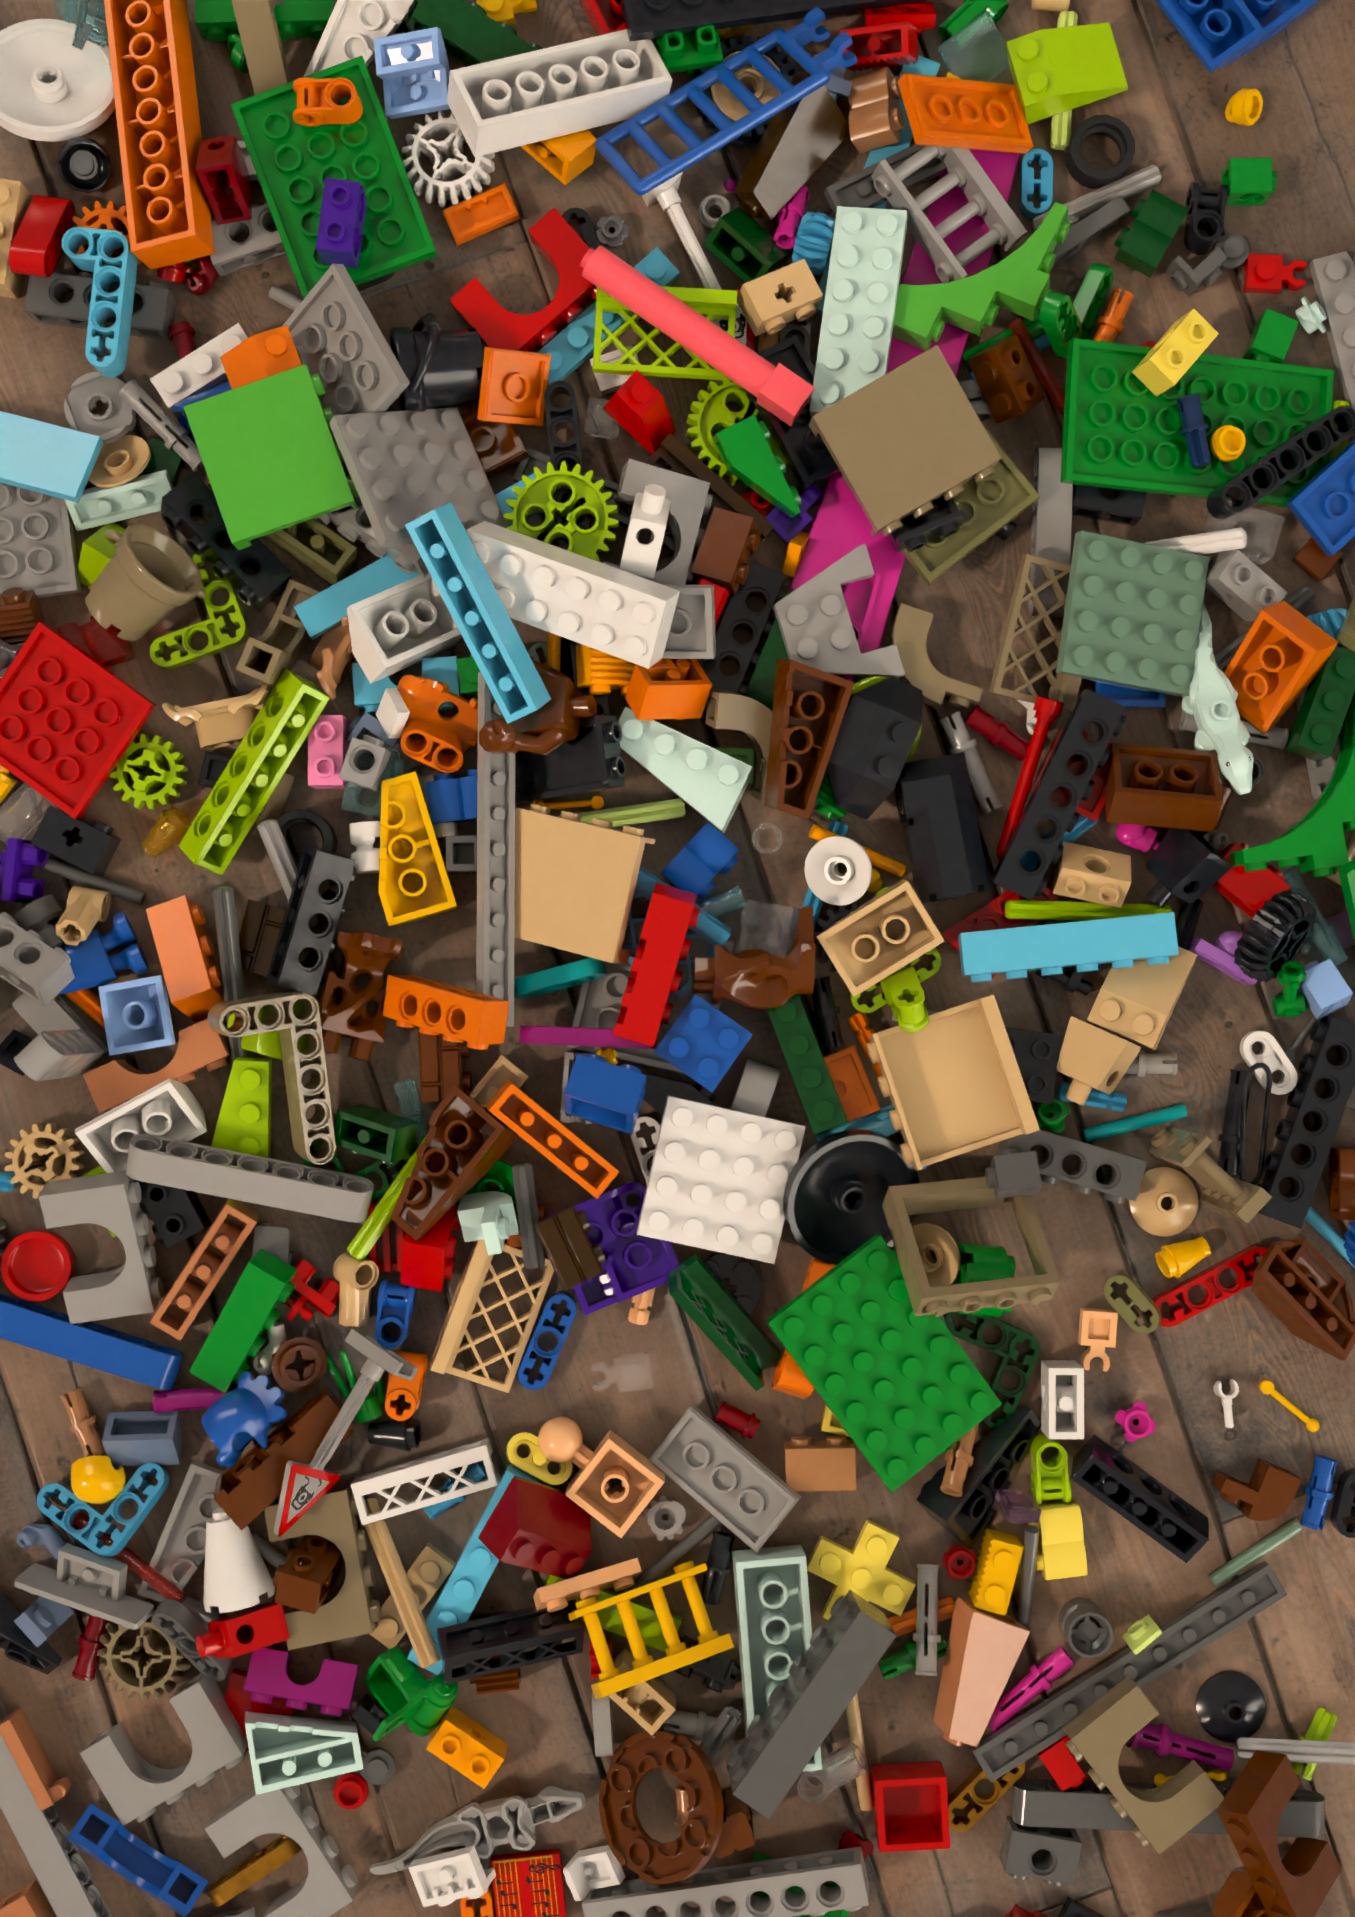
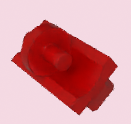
[285,1259,340,1322]

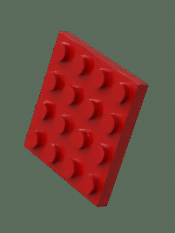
[0,622,157,819]

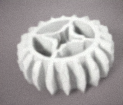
[401,111,495,208]

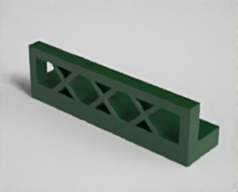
[668,1254,781,1391]

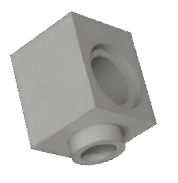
[339,735,391,792]

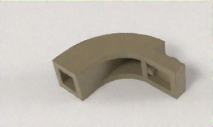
[236,579,320,685]
[890,603,983,709]
[705,689,772,802]

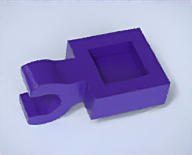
[765,485,822,546]

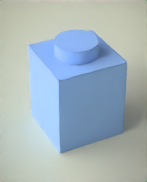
[1298,959,1353,1020]

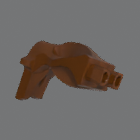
[693,906,816,1009]
[319,931,405,1061]

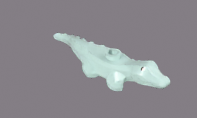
[1181,602,1254,795]

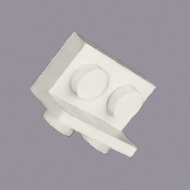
[408,1846,496,1907]

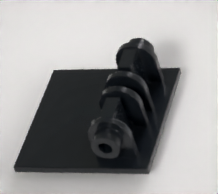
[1005,1027,1061,1104]

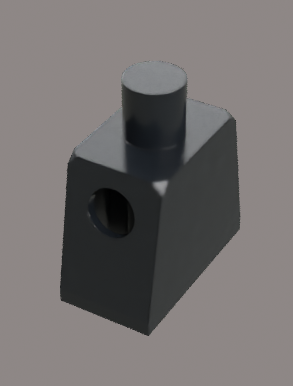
[1146,828,1232,908]

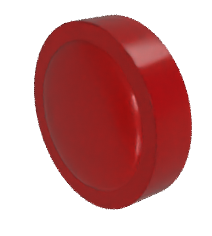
[1,1229,75,1301]

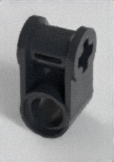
[1184,181,1228,255]

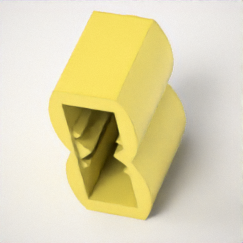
[1028,1499,1088,1580]

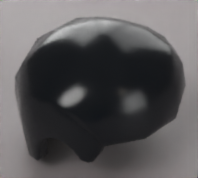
[57,136,112,193]

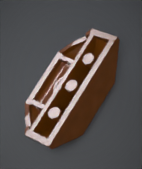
[1252,1237,1355,1360]

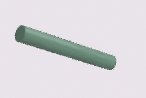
[1208,1518,1303,1588]

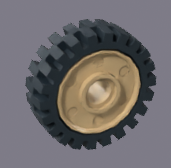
[697,36,795,149]

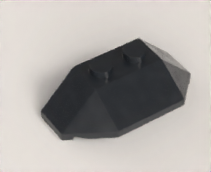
[826,676,922,820]

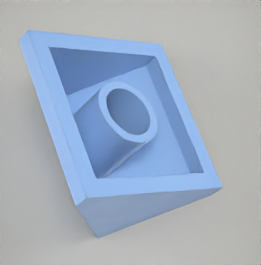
[98,975,176,1056]

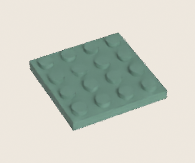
[1056,530,1209,697]

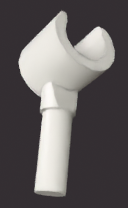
[1213,1379,1239,1428]

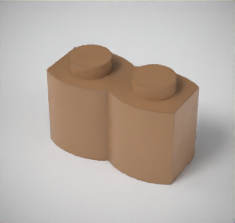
[848,67,904,153]

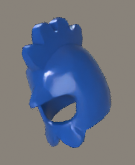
[201,1371,287,1469]

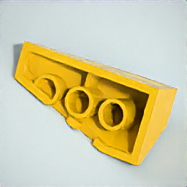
[378,771,457,927]

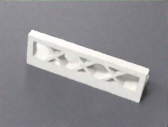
[351,1438,498,1525]

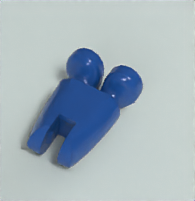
[58,911,150,995]

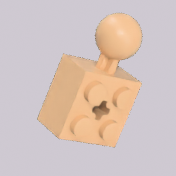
[538,1417,665,1538]

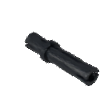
[1218,1069,1254,1176]

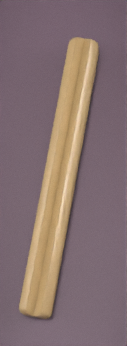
[364,1498,440,1668]

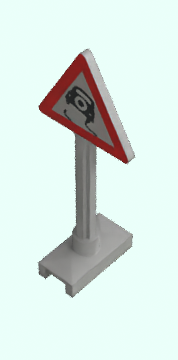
[274,1329,419,1537]

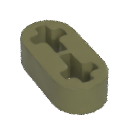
[1104,1274,1162,1334]

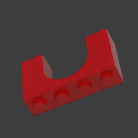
[449,207,597,352]

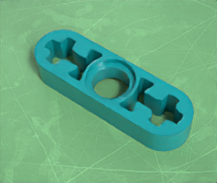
[514,958,607,999]

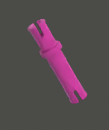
[988,1646,1075,1732]

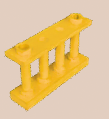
[568,1560,734,1699]

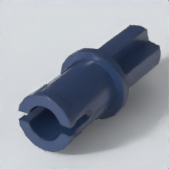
[1176,393,1211,468]

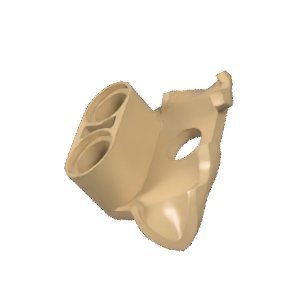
[162,682,271,750]

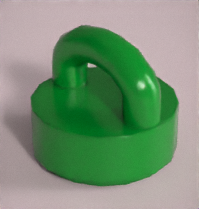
[227,33,249,74]

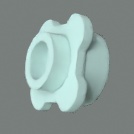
[1295,296,1327,334]

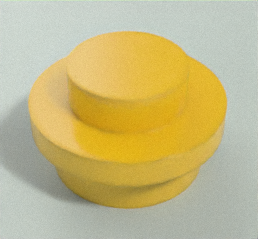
[1210,425,1246,462]

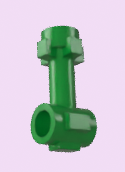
[1272,961,1306,1017]

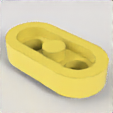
[506,1432,573,1486]

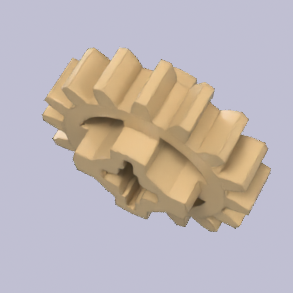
[5,1123,84,1199]

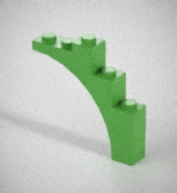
[892,202,1071,351]

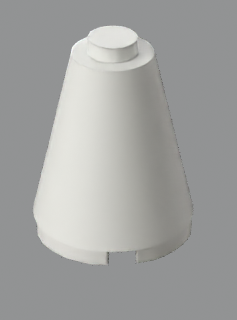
[203,1508,275,1613]

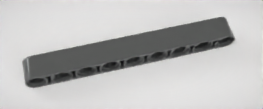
[1012,1779,1325,1838]

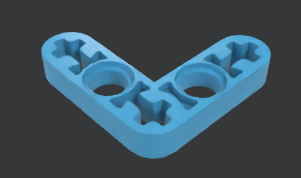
[37,1463,170,1557]

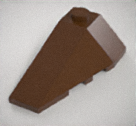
[391,1085,518,1241]

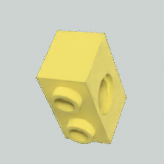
[1132,309,1219,397]

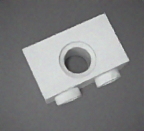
[1041,1360,1084,1439]

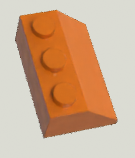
[220,325,302,390]

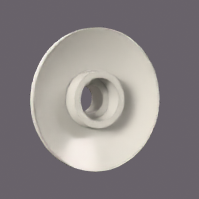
[804,836,872,906]

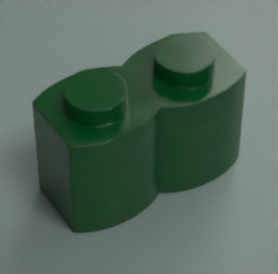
[1114,189,1189,278]

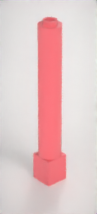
[580,245,815,426]

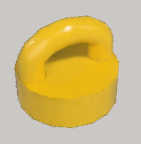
[1225,88,1263,126]

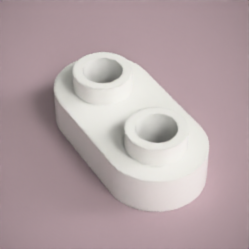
[1240,1031,1298,1095]

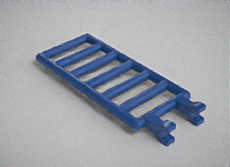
[595,7,858,196]

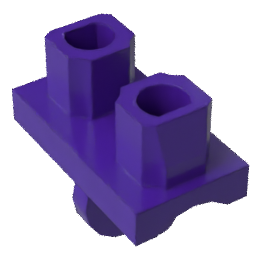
[0,838,48,903]

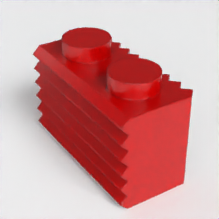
[839,21,918,72]

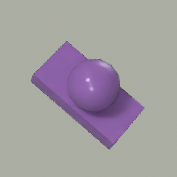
[1189,930,1258,985]

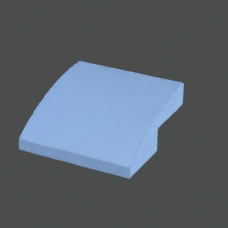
[374,27,450,119]

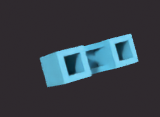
[352,656,462,715]

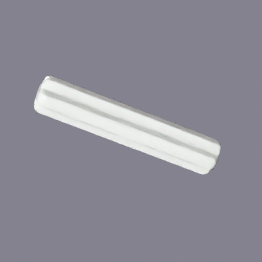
[1144,528,1247,555]

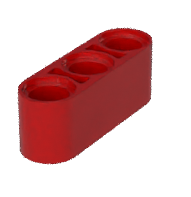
[9,194,75,278]

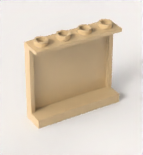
[515,803,655,964]
[866,994,1040,1170]

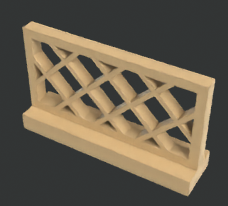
[429,1240,554,1393]

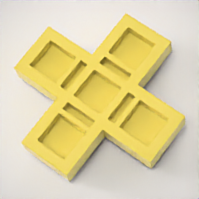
[807,1519,916,1620]

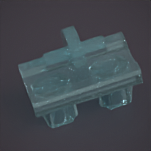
[55,0,108,50]

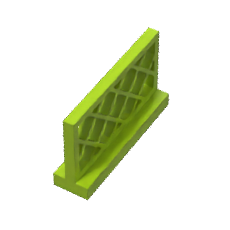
[593,286,737,381]

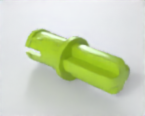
[1291,1707,1338,1781]

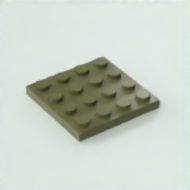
[841,427,1040,585]

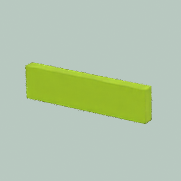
[545,1575,682,1652]

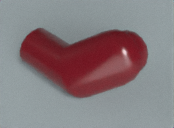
[186,255,219,296]

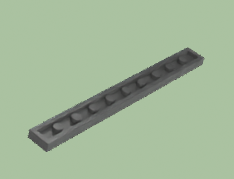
[970,1561,1287,1783]

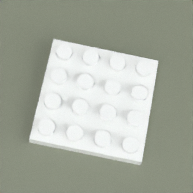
[636,1095,805,1264]

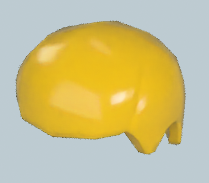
[71,1455,126,1504]

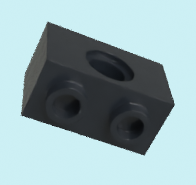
[1072,484,1147,526]

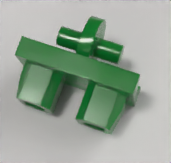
[655,25,724,75]

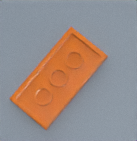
[898,73,1034,154]

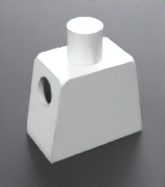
[619,484,670,579]

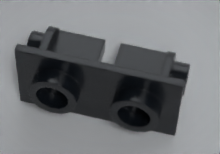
[673,1635,740,1693]

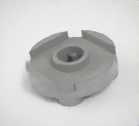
[64,372,137,444]

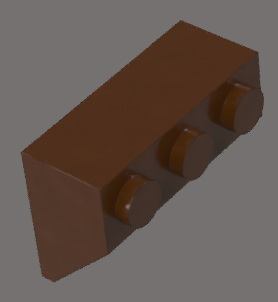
[1105,743,1223,832]

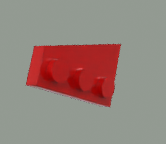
[940,886,1059,978]

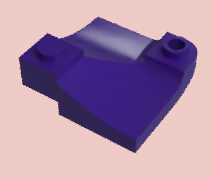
[546,1182,679,1315]

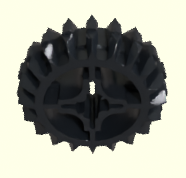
[1234,890,1316,982]

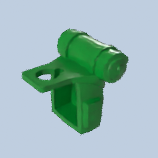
[363,1646,458,1742]

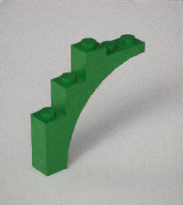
[1229,693,1355,878]

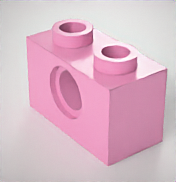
[308,715,350,790]

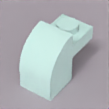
[457,1191,520,1255]

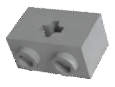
[1205,550,1287,621]

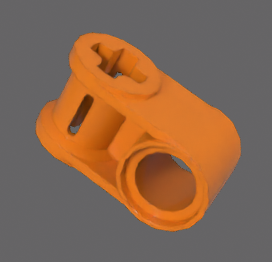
[293,77,363,127]
[385,1349,428,1421]

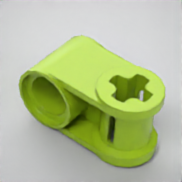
[880,966,930,1032]
[1030,1433,1071,1505]

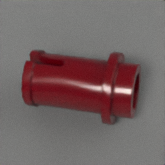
[168,321,197,360]
[714,1400,761,1439]

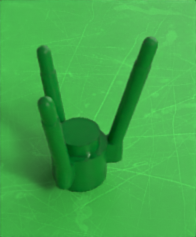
[326,1350,385,1423]

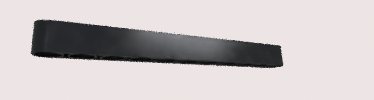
[544,380,610,721]

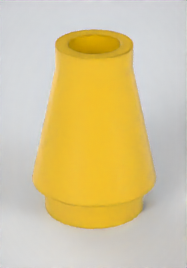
[1155,1236,1211,1278]

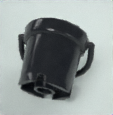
[390,313,484,412]

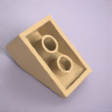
[816,879,944,997]
[1087,947,1198,1050]

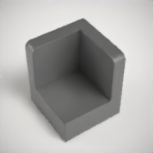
[252,1222,294,1266]

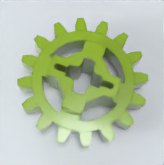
[109,734,188,810]

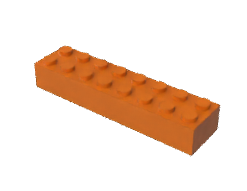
[104,0,215,270]

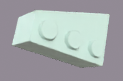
[245,1712,363,1795]

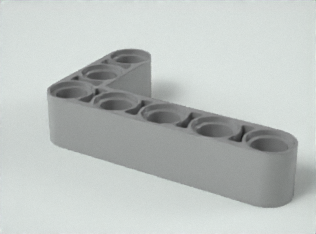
[12,993,108,1081]

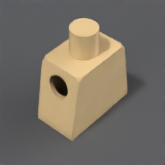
[1056,1016,1141,1106]

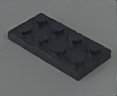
[747,335,840,490]

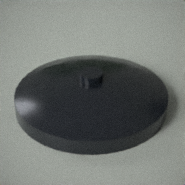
[783,1129,919,1265]

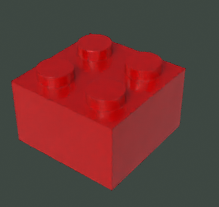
[871,1761,950,1852]

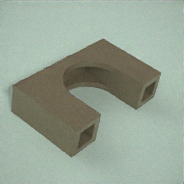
[264,1486,381,1651]
[1063,1675,1224,1855]

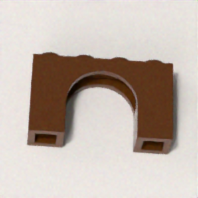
[1217,1750,1341,1917]

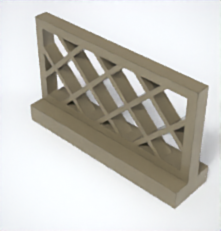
[989,554,1082,712]

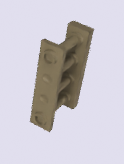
[1148,1127,1272,1224]

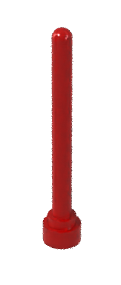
[996,695,1064,859]

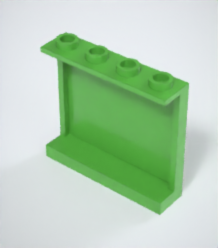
[183,364,359,550]

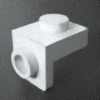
[563,1845,626,1901]

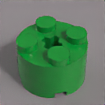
[952,1243,1016,1317]

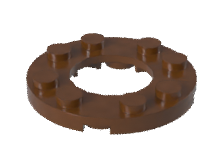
[599,1729,724,1885]

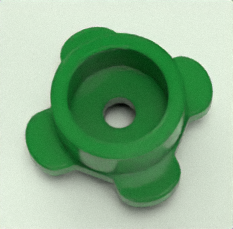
[1035,1098,1070,1135]

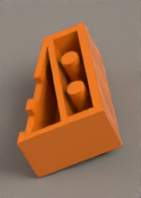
[146,895,225,1023]

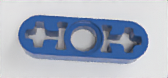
[518,1292,577,1390]

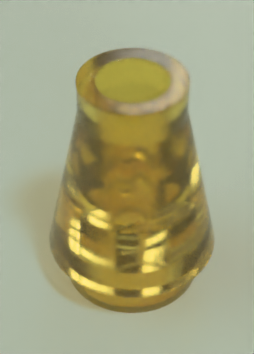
[141,806,192,858]

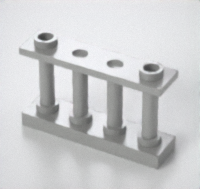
[871,145,1027,283]

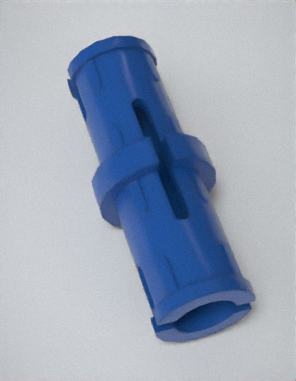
[1300,1455,1338,1530]

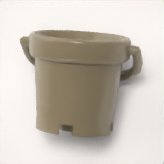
[85,524,206,641]

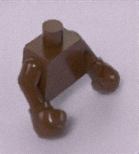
[479,656,597,754]

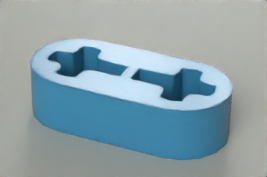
[1019,148,1053,220]

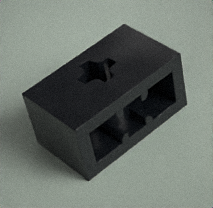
[31,805,121,876]

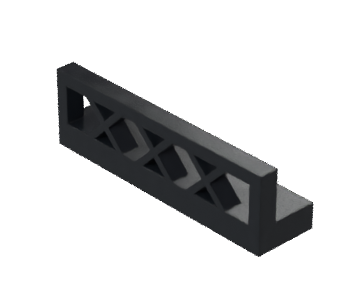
[437,1599,584,1685]

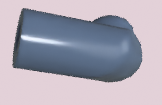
[16,1523,66,1560]

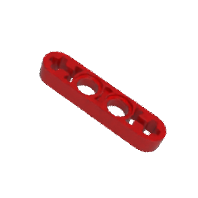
[1149,1245,1267,1327]

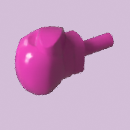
[1115,823,1160,852]

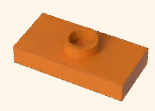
[442,183,520,246]

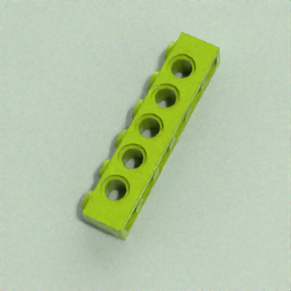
[178,668,330,875]

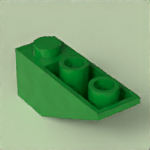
[712,414,802,518]

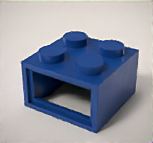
[654,994,753,1092]
[564,1053,647,1134]

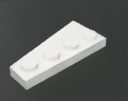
[304,0,419,77]

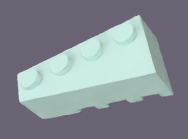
[618,707,754,834]

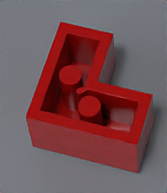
[401,1201,461,1292]

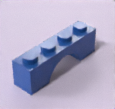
[67,1803,209,1917]

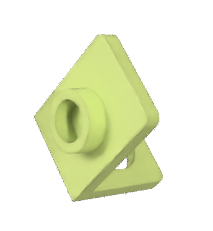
[1122,1614,1162,1655]

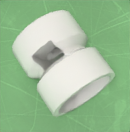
[349,821,380,874]

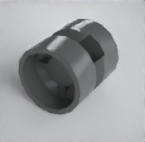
[14,894,66,949]
[1058,1597,1114,1659]

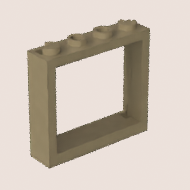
[882,1176,1061,1317]

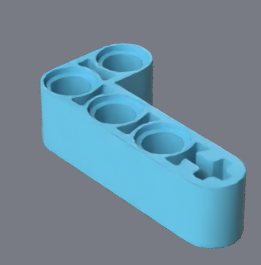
[62,227,138,378]

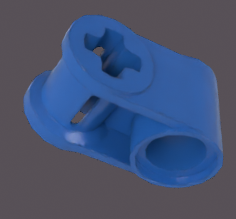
[375,1278,418,1349]

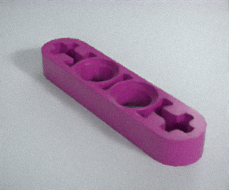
[519,1025,656,1049]

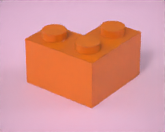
[625,658,712,721]

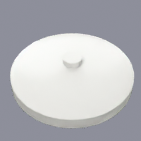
[0,19,115,142]

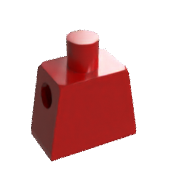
[196,1603,290,1658]

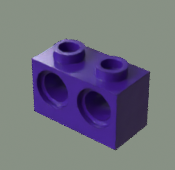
[316,178,368,269]

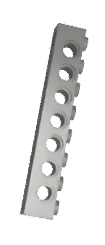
[582,1846,869,1917]

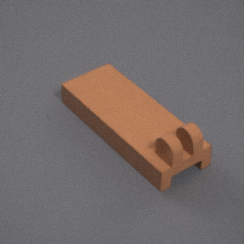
[0,1707,72,1811]

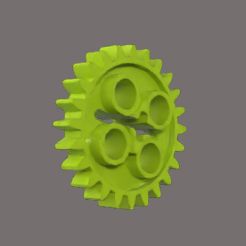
[686,380,787,487]
[503,461,619,562]

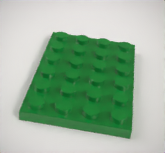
[231,56,437,300]
[765,1234,1002,1493]

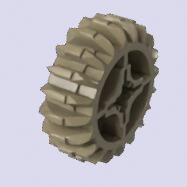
[97,1602,192,1701]

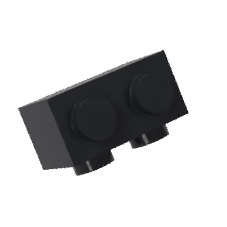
[139,1182,212,1249]

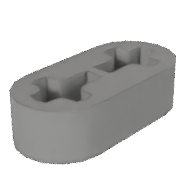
[592,1690,614,1757]

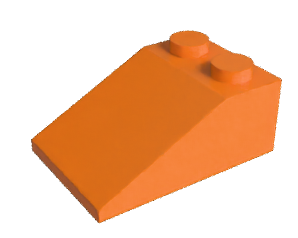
[1224,601,1338,734]

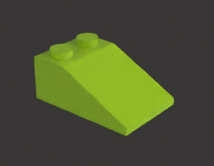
[1006,22,1128,125]

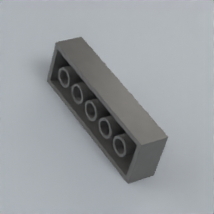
[726,1590,896,1819]

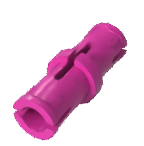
[774,185,811,249]

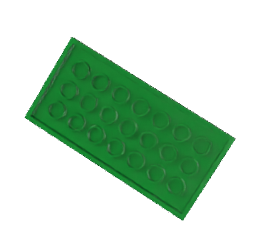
[1060,338,1334,508]

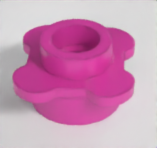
[1115,1401,1156,1442]

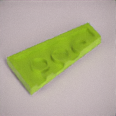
[198,1057,272,1195]

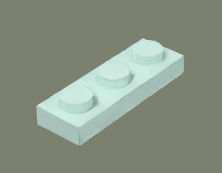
[64,470,173,531]

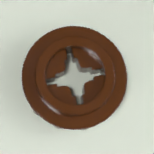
[270,1336,327,1392]

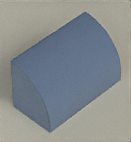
[102,1411,182,1467]

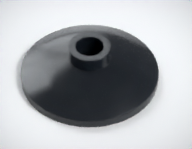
[1195,1671,1266,1742]

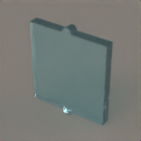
[938,11,1009,82]

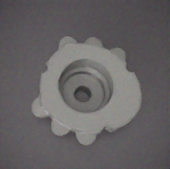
[644,1496,686,1541]

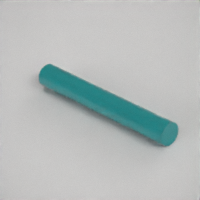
[1082,1103,1187,1143]

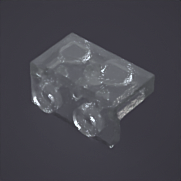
[734,899,799,958]

